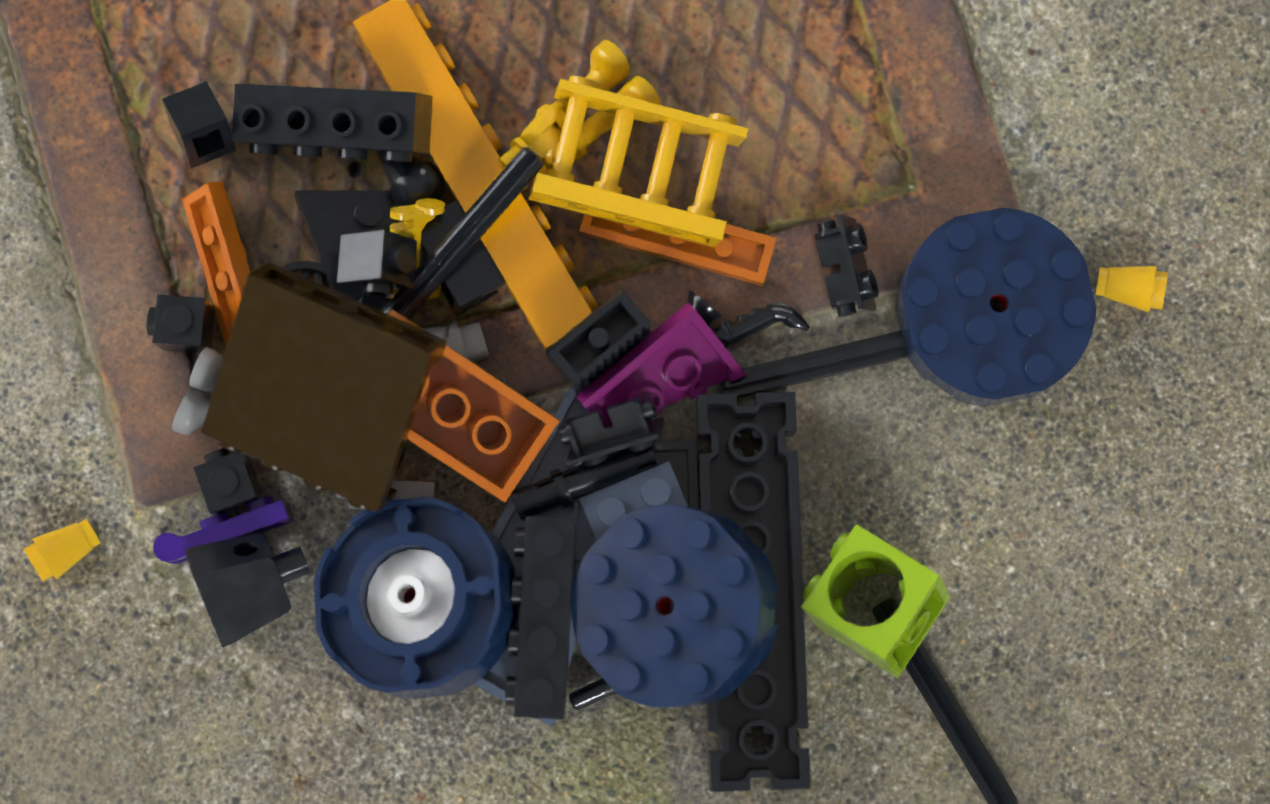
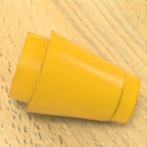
[1095,266,1168,313]
[23,519,101,582]

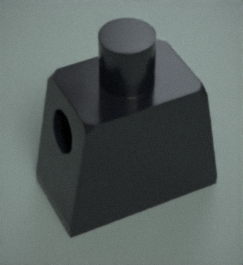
[185,532,311,648]

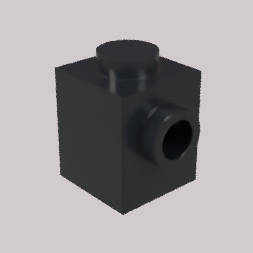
[162,81,236,168]
[337,230,417,298]
[147,294,215,353]
[193,448,264,515]

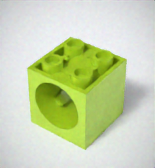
[802,524,951,679]

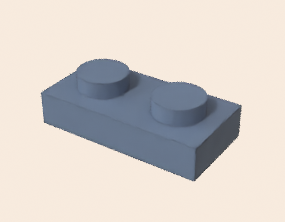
[579,461,688,542]

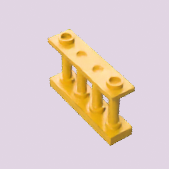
[529,76,749,248]

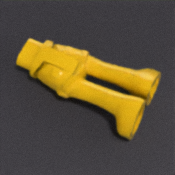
[498,40,662,185]

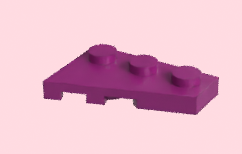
[576,302,747,426]

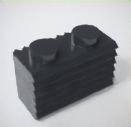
[545,289,651,394]

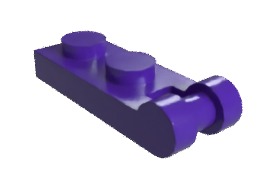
[153,496,295,564]

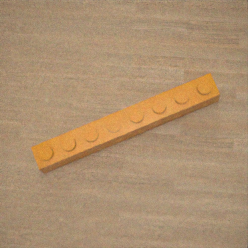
[353,0,599,351]

